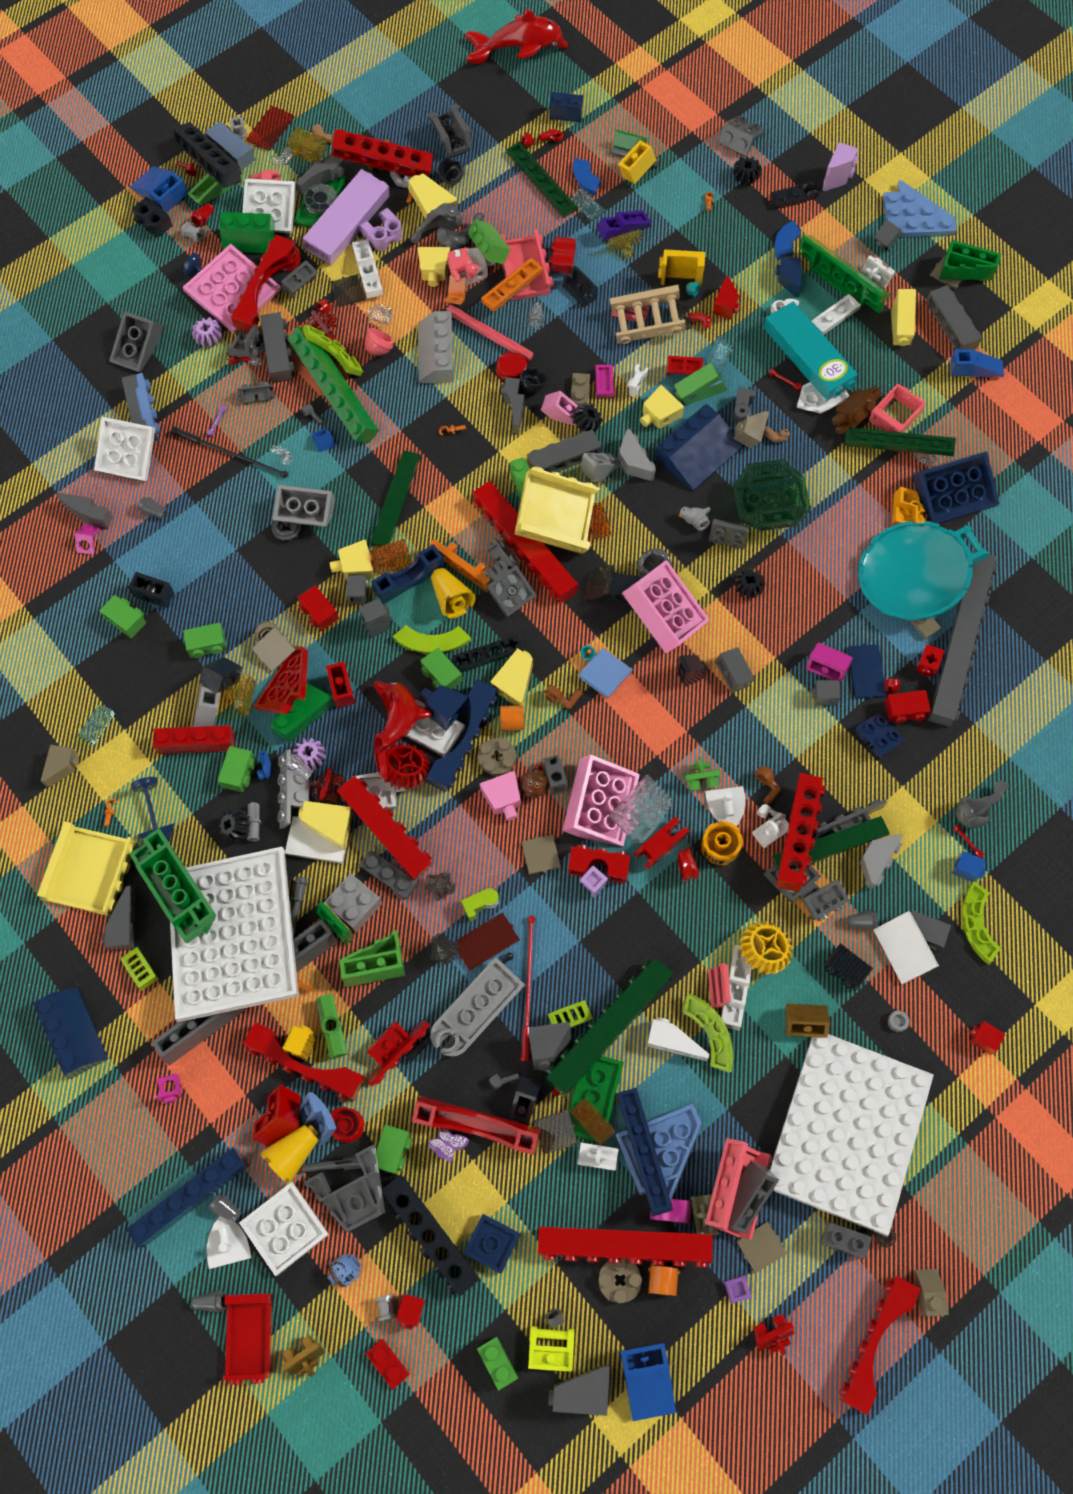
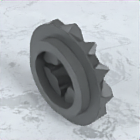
[272,521,301,542]

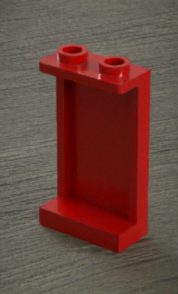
[223,1294,272,1385]

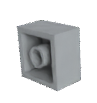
[324,873,383,933]

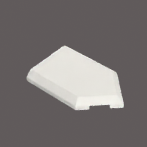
[797,382,849,414]

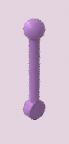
[207,405,226,436]

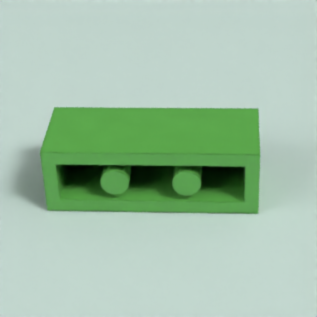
[468,219,511,265]

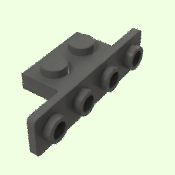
[813,799,887,838]

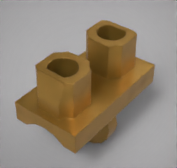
[282,1335,325,1377]

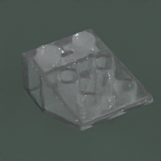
[608,774,673,843]

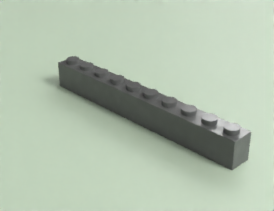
[928,551,998,727]
[151,919,338,1065]

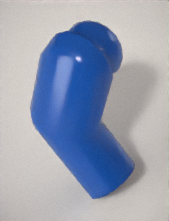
[257,751,271,780]

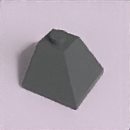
[528,1022,572,1071]

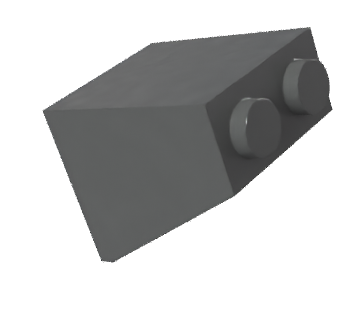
[548,1364,610,1416]

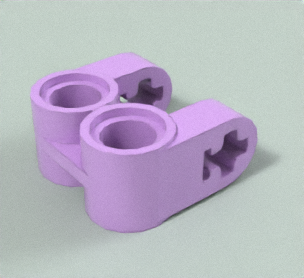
[359,208,402,251]

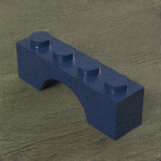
[371,544,445,604]

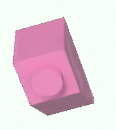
[541,391,578,426]

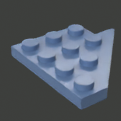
[882,180,957,237]
[616,1104,702,1200]

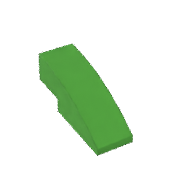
[187,174,233,205]

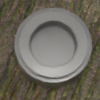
[888,1010,910,1032]

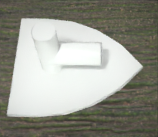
[705,786,745,826]
[207,1216,252,1269]

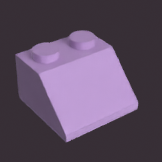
[822,142,859,191]

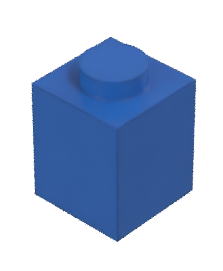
[952,851,986,882]

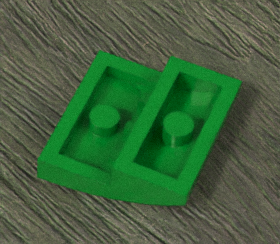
[316,902,353,945]

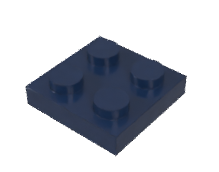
[463,1214,521,1274]

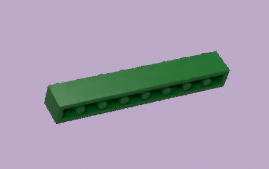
[287,326,379,443]

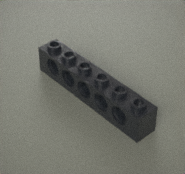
[173,122,242,188]
[382,1174,481,1297]

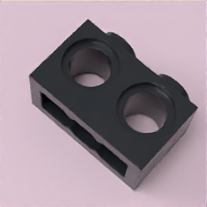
[132,197,173,238]

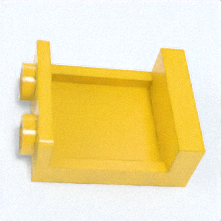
[658,250,705,288]

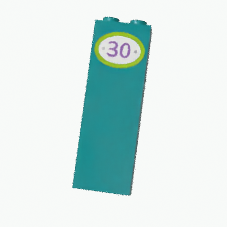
[763,301,858,401]

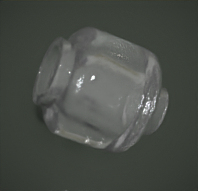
[367,303,394,329]

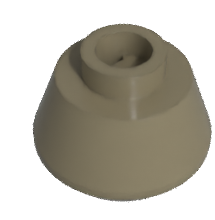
[254,621,280,642]

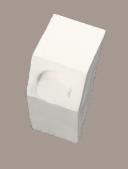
[647,1017,709,1061]

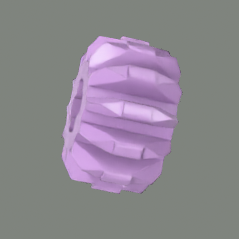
[192,317,222,348]
[293,738,326,770]

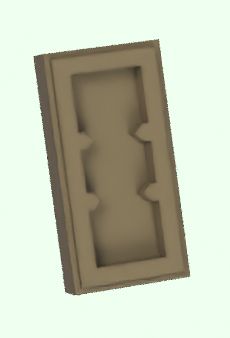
[909,617,941,640]

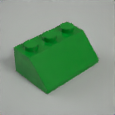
[220,212,275,254]

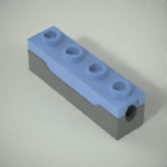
[122,373,161,442]

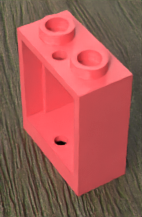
[869,383,926,433]

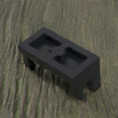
[562,265,597,308]

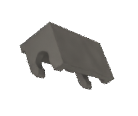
[281,260,318,298]
[715,647,755,693]

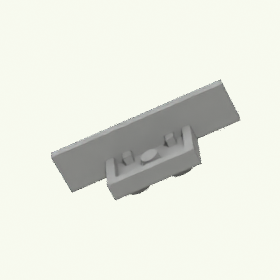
[278,750,309,829]

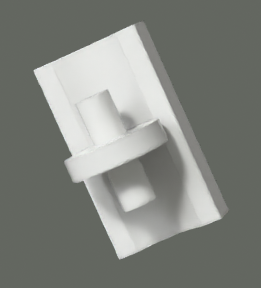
[861,255,895,288]
[752,812,789,848]
[578,1143,618,1171]

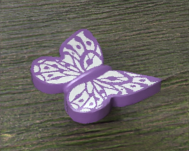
[428,1128,469,1162]

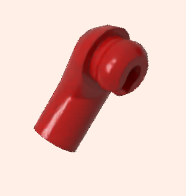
[688,313,712,328]

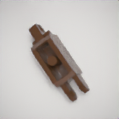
[832,386,882,434]

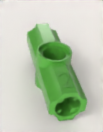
[316,994,348,1059]

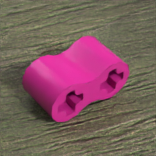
[650,1199,692,1224]

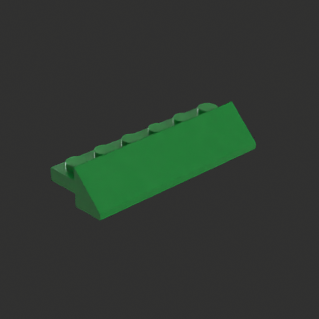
[799,235,891,313]
[129,828,216,944]

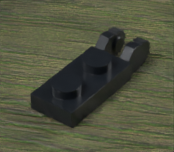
[770,182,819,209]

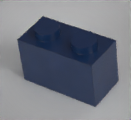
[549,92,584,122]

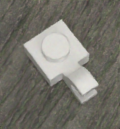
[627,364,648,398]

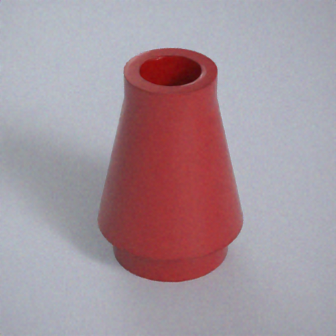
[191,203,214,227]

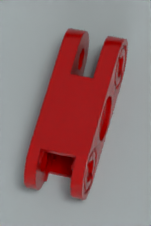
[634,817,690,869]

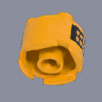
[701,821,743,866]

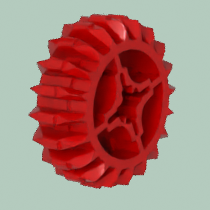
[384,742,430,791]

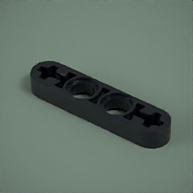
[451,636,521,673]

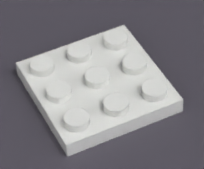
[242,179,296,234]
[94,417,155,481]
[239,1182,329,1276]

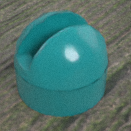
[686,282,700,297]
[580,645,595,661]

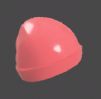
[365,328,393,356]

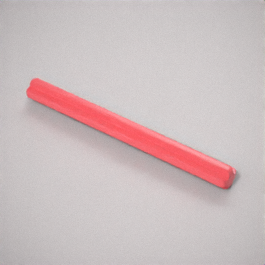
[446,305,533,361]

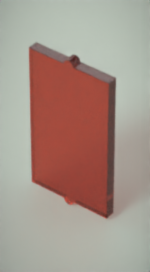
[246,106,295,151]
[453,912,520,971]

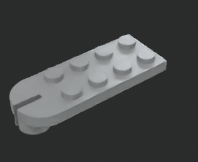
[430,957,525,1056]

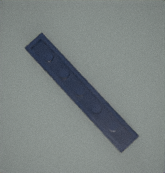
[617,1088,673,1217]

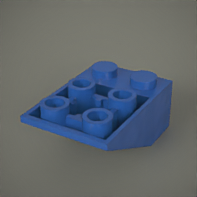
[129,166,188,213]
[620,1342,676,1421]

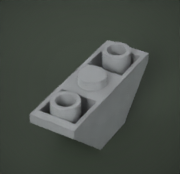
[618,429,656,481]
[581,452,621,482]
[193,683,220,727]
[860,834,902,890]

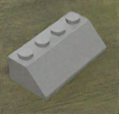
[418,311,454,383]

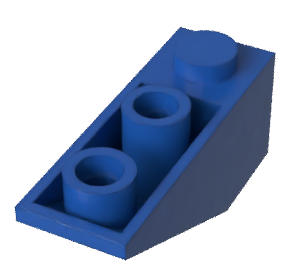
[950,349,1004,377]

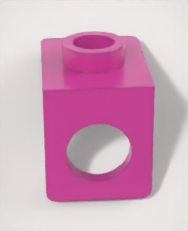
[75,524,101,554]
[155,1074,182,1104]

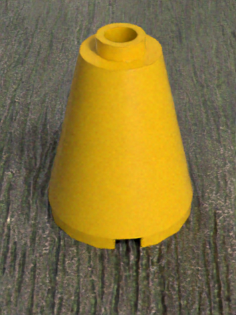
[431,568,475,619]
[260,1125,319,1184]

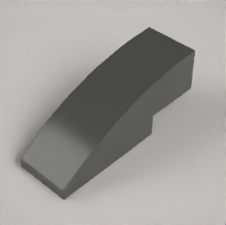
[57,493,112,529]

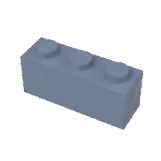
[205,121,255,170]

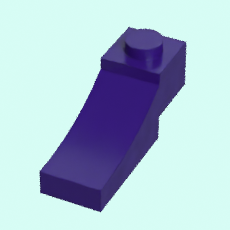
[596,211,651,240]

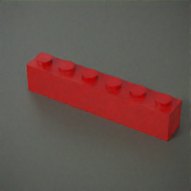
[336,775,432,881]

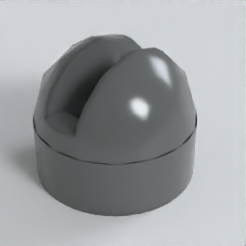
[545,1308,564,1329]

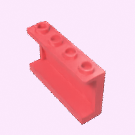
[500,229,553,301]
[705,1138,772,1240]

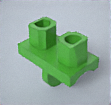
[683,758,721,791]

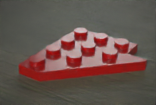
[253,646,308,715]

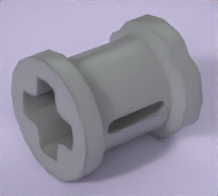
[230,117,247,139]
[181,222,204,243]
[375,1294,397,1321]

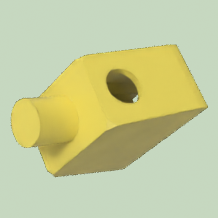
[418,247,450,287]
[640,385,684,429]
[330,540,375,580]

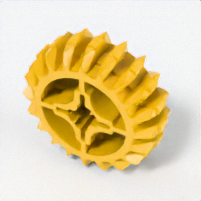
[739,921,794,975]

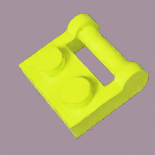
[528,1326,575,1372]

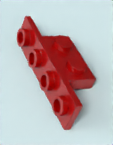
[365,1020,430,1087]

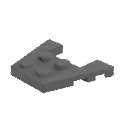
[304,1145,385,1232]

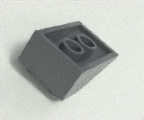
[109,311,164,373]

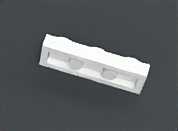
[811,294,861,335]

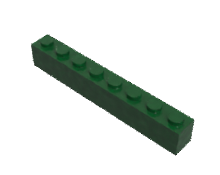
[546,957,674,1098]

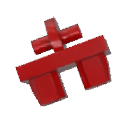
[754,1314,794,1356]

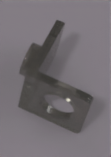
[666,304,691,330]

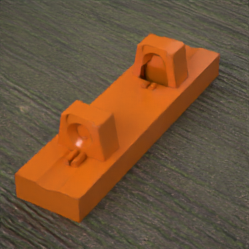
[481,258,543,312]
[429,539,491,592]

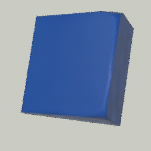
[311,428,335,452]

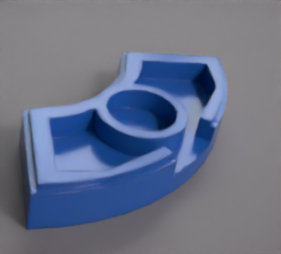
[573,158,600,195]
[774,220,801,260]

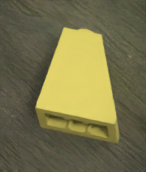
[408,174,457,219]
[891,289,916,346]
[490,648,533,706]
[299,801,353,850]

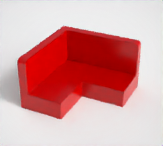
[252,1084,300,1147]

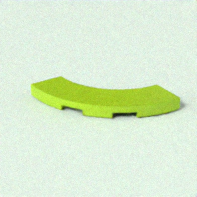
[302,325,363,376]
[392,625,472,655]
[962,881,1001,965]
[683,994,733,1073]

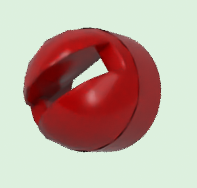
[521,132,535,148]
[316,300,331,315]
[885,679,900,693]

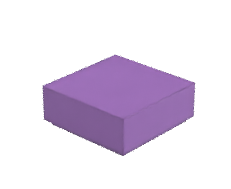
[724,1275,752,1304]

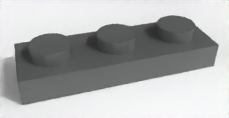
[359,850,418,900]

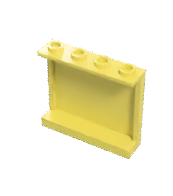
[515,467,600,554]
[37,821,136,917]

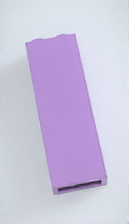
[303,169,389,265]

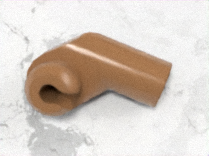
[312,124,333,143]
[763,426,790,442]

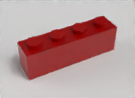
[153,725,235,754]

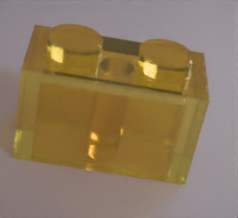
[287,127,327,162]

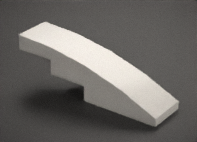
[352,239,384,298]
[721,945,752,1031]

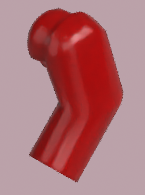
[538,129,563,142]

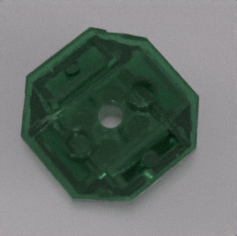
[732,459,811,531]

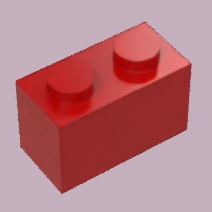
[297,585,339,632]
[326,661,355,708]
[884,690,931,724]

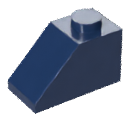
[775,257,802,297]

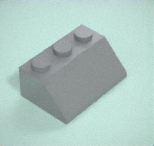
[272,485,336,527]

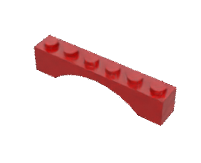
[231,235,296,332]
[243,1022,366,1102]
[411,1096,541,1155]
[839,1276,921,1415]

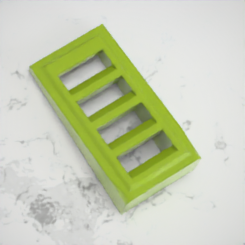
[120,947,159,991]
[547,1000,593,1029]

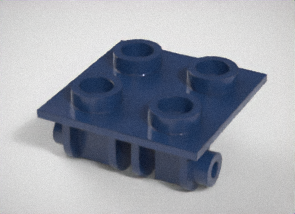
[855,712,905,759]

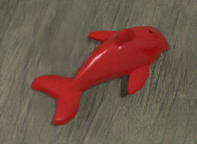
[465,9,568,64]
[374,681,432,778]

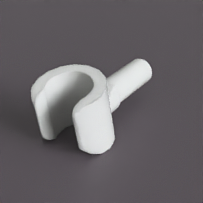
[757,804,786,818]

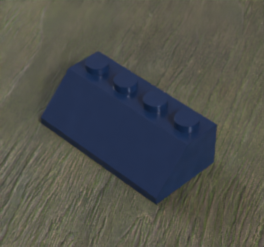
[33,987,109,1079]

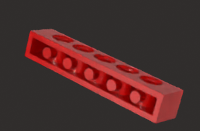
[330,129,433,177]
[775,773,826,892]

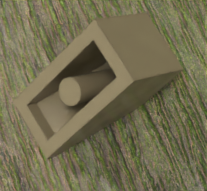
[734,411,769,448]
[41,745,79,787]
[915,1269,949,1316]

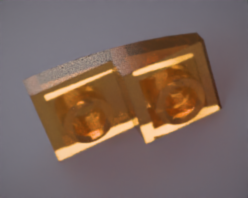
[589,502,611,539]
[570,1098,616,1146]

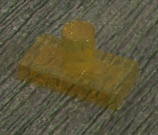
[606,229,642,258]
[226,674,256,716]

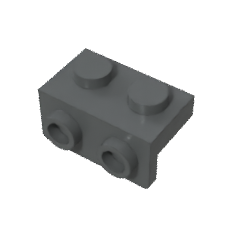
[228,325,261,357]

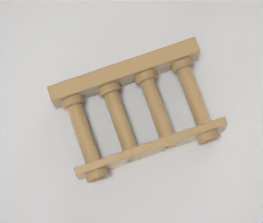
[610,285,686,344]

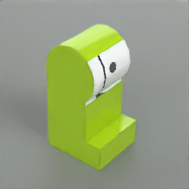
[461,888,499,922]

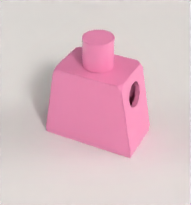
[480,771,521,821]

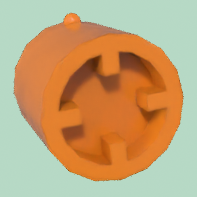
[500,706,524,731]
[648,1265,680,1296]

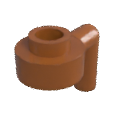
[544,684,583,709]
[754,766,781,806]

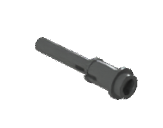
[291,877,309,939]
[302,1156,361,1173]

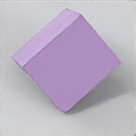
[580,866,608,898]

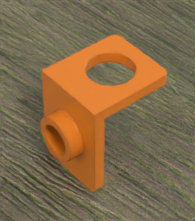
[445,274,467,305]

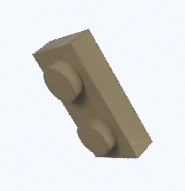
[571,373,590,406]

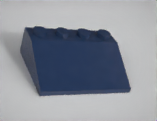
[655,404,743,491]
[912,451,1000,524]

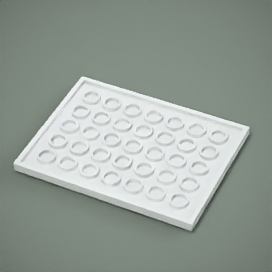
[170,847,299,1022]
[769,1034,934,1236]

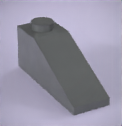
[102,886,135,951]
[729,1160,779,1234]

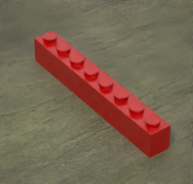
[472,481,578,604]
[538,1227,713,1268]

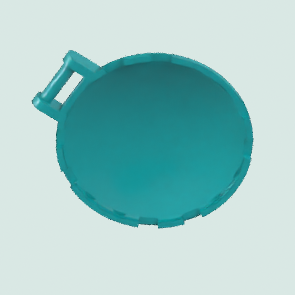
[858,521,989,620]

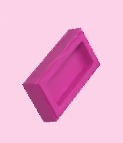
[595,365,614,398]

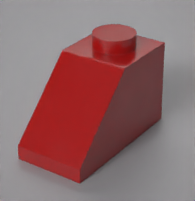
[712,276,741,320]

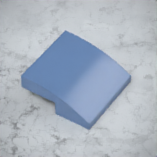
[578,648,633,699]
[299,1092,336,1146]

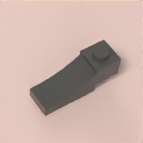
[296,156,345,197]
[501,377,524,435]

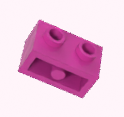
[806,642,853,684]

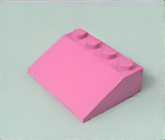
[622,560,710,653]
[562,754,640,847]

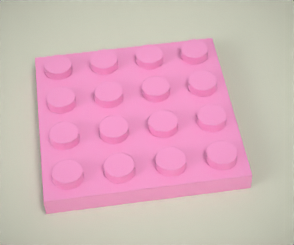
[183,244,281,334]

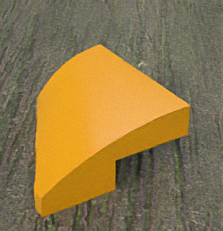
[892,487,930,525]

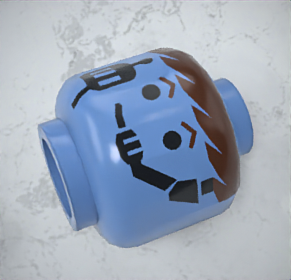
[328,1254,361,1288]

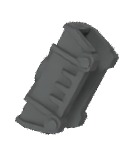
[428,103,472,157]

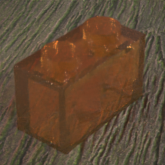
[369,539,412,576]

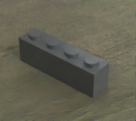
[926,285,982,350]
[260,312,295,383]
[527,429,601,473]

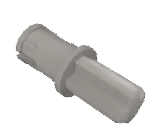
[247,802,261,842]

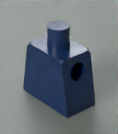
[420,685,468,731]

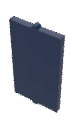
[847,644,887,699]

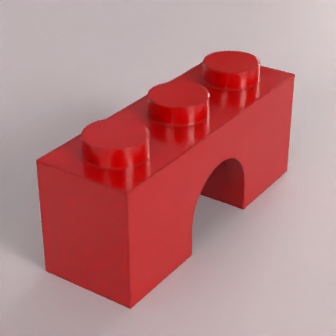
[568,845,630,884]

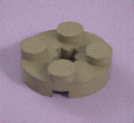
[478,738,516,776]
[598,1259,642,1303]

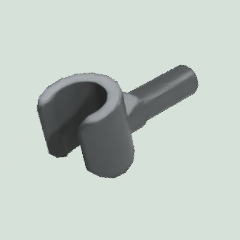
[301,404,324,424]
[489,1073,519,1089]

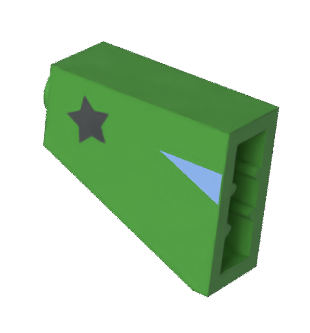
[674,362,728,405]

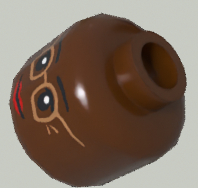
[521,769,549,799]

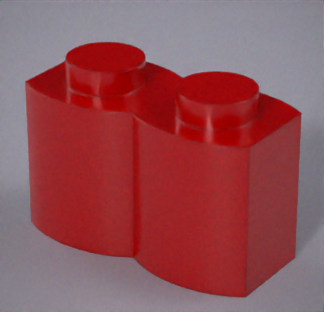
[549,237,576,274]

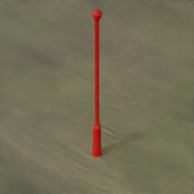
[520,916,535,1062]

